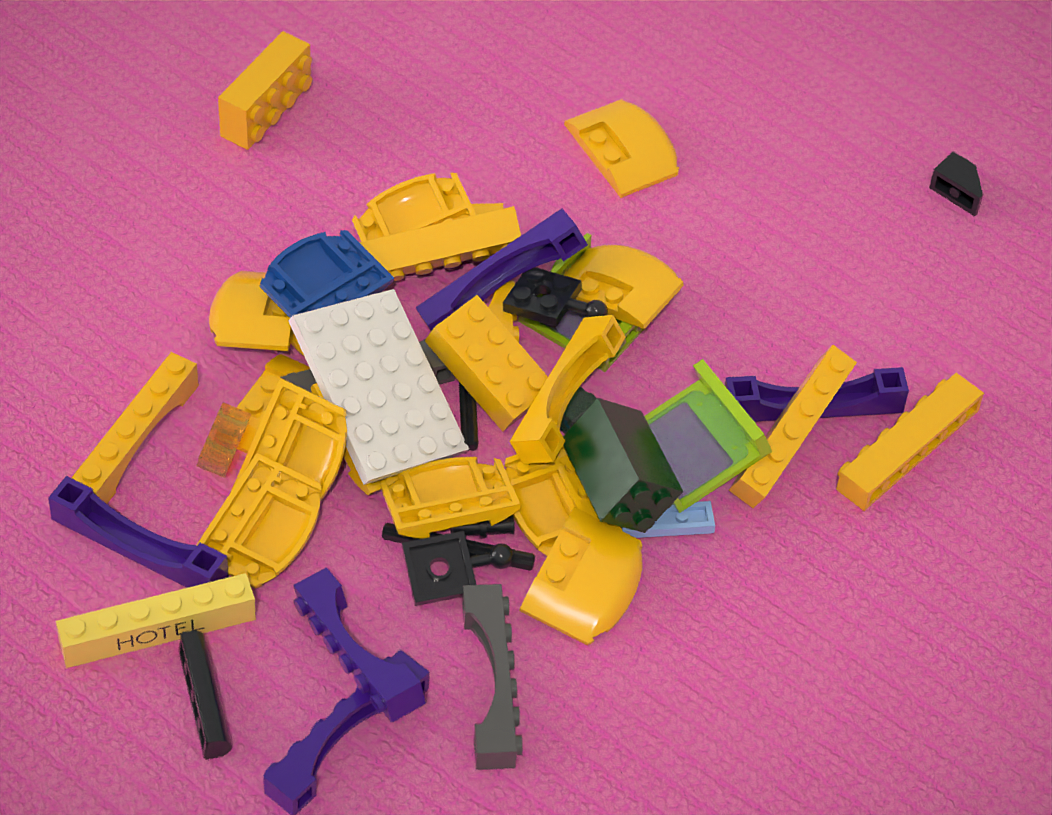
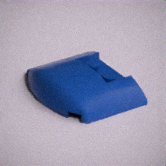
[259,230,394,318]

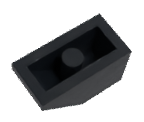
[929,151,983,216]

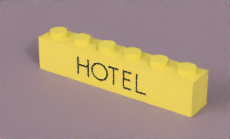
[56,573,256,668]

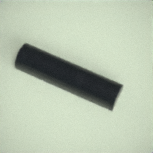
[178,631,232,760]

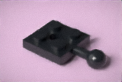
[502,267,608,327]
[401,531,514,606]

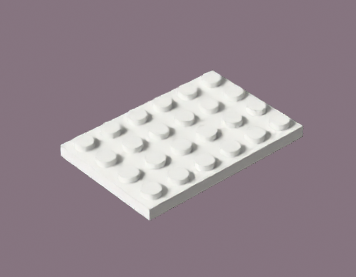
[288,289,469,485]

